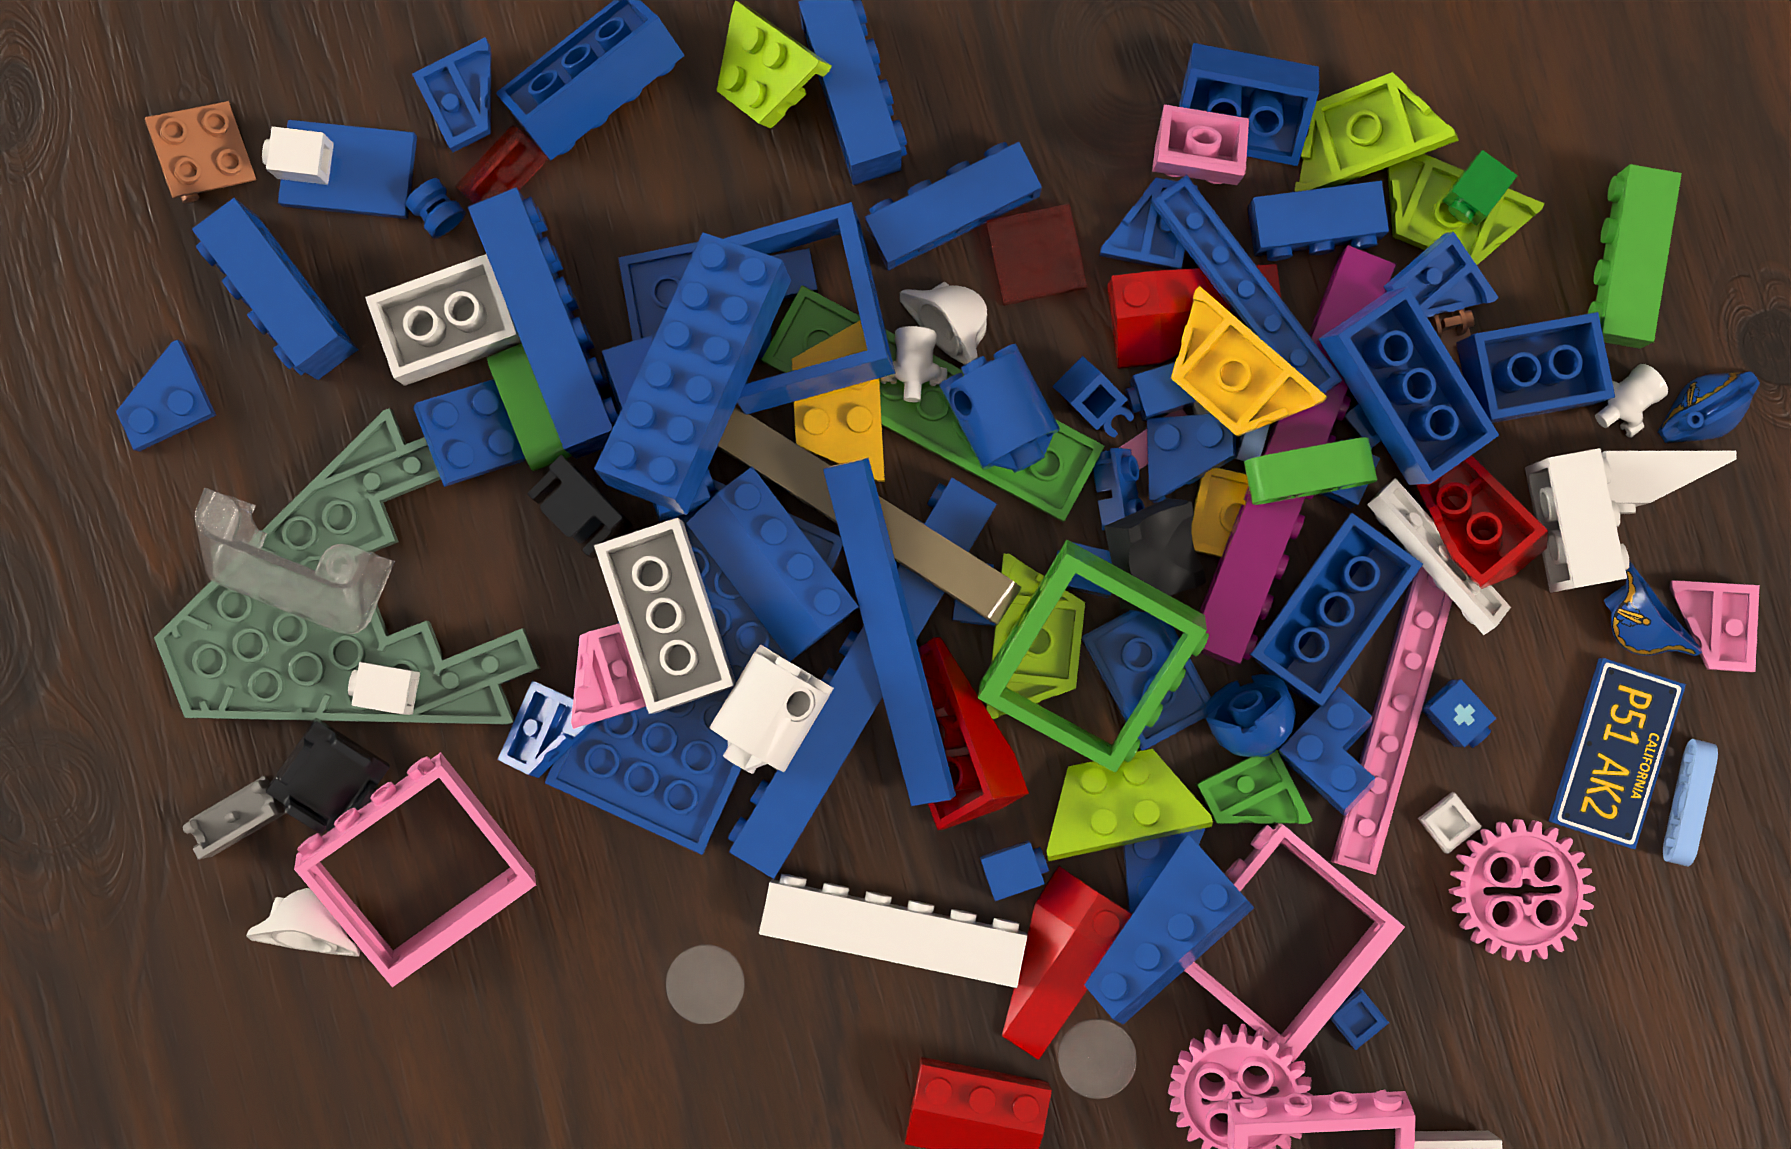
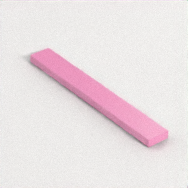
[1331,567,1453,875]

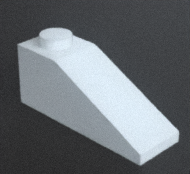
[1601,451,1737,514]

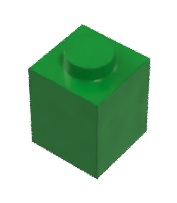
[1442,150,1518,226]

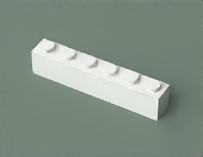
[759,874,1027,988]

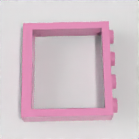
[294,752,536,987]
[1184,823,1405,1062]
[1228,1089,1415,1149]

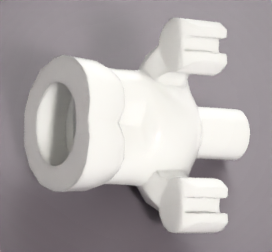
[880,326,947,402]
[1595,364,1668,437]

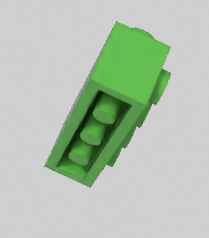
[1588,164,1682,349]

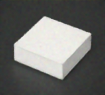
[1418,792,1481,854]

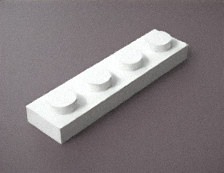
[1367,478,1511,635]

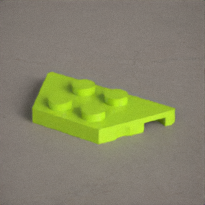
[717,1,832,128]
[1295,72,1459,192]
[1387,154,1545,265]
[986,553,1085,719]
[1047,749,1213,861]

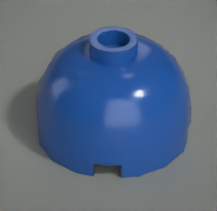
[1205,674,1296,757]

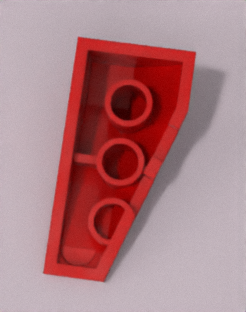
[1107,264,1281,369]
[1416,455,1548,589]
[918,637,1029,830]
[1002,866,1132,1060]

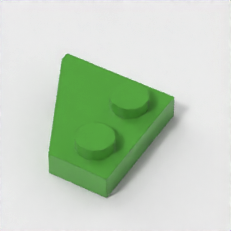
[1196,750,1313,824]

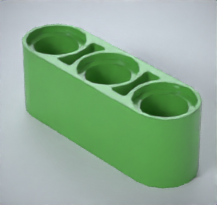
[487,343,572,471]
[1244,437,1377,505]

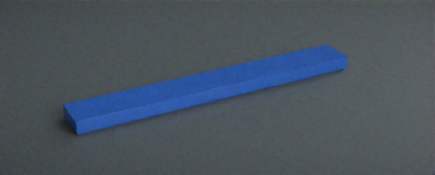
[823,457,956,806]

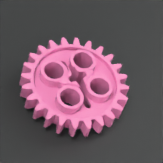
[1449,819,1595,962]
[1168,1024,1313,1149]

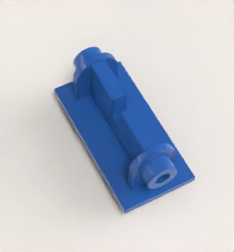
[1093,448,1145,530]

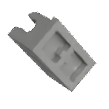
[183,776,286,859]

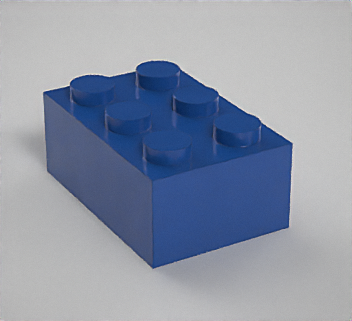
[1456,312,1615,423]

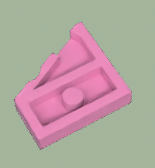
[1670,580,1760,672]

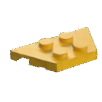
[1171,286,1327,437]
[792,320,885,482]

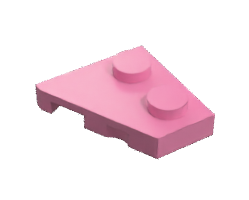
[571,624,646,729]

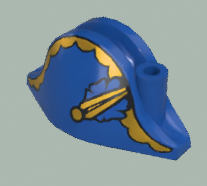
[1658,372,1760,443]
[1604,562,1702,656]

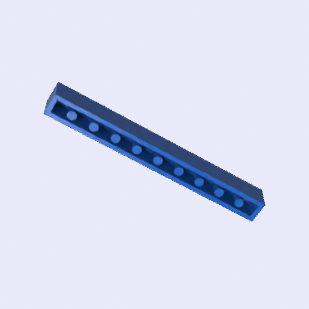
[727,478,997,879]

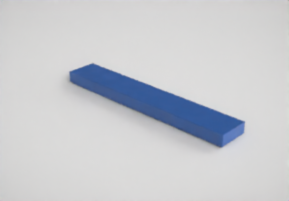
[1151,175,1343,394]

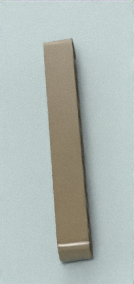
[717,406,1022,625]

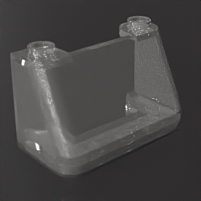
[194,488,395,634]

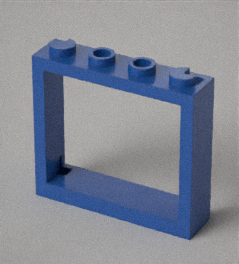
[724,202,896,415]

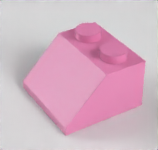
[1152,104,1249,185]

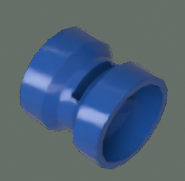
[405,178,466,239]

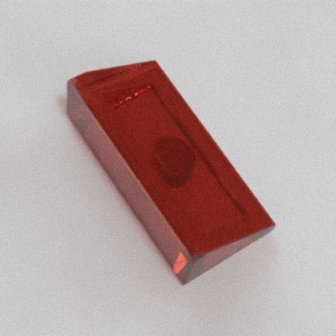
[455,126,549,204]

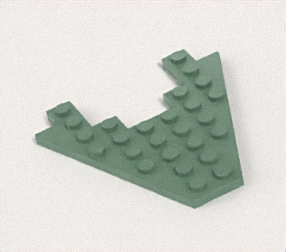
[154,408,541,724]

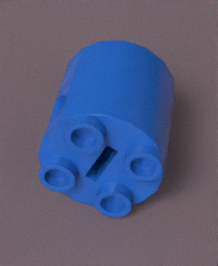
[939,343,1060,473]

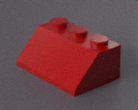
[905,1057,1052,1149]

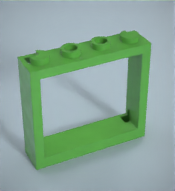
[978,540,1209,773]

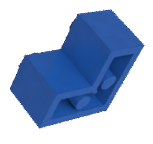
[1279,687,1375,816]

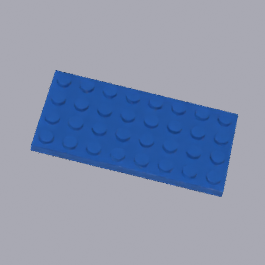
[545,479,843,855]

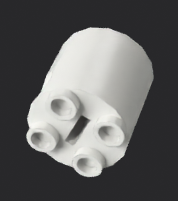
[709,645,834,774]

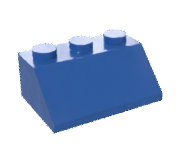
[1179,43,1319,166]

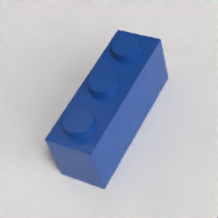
[1247,181,1389,261]

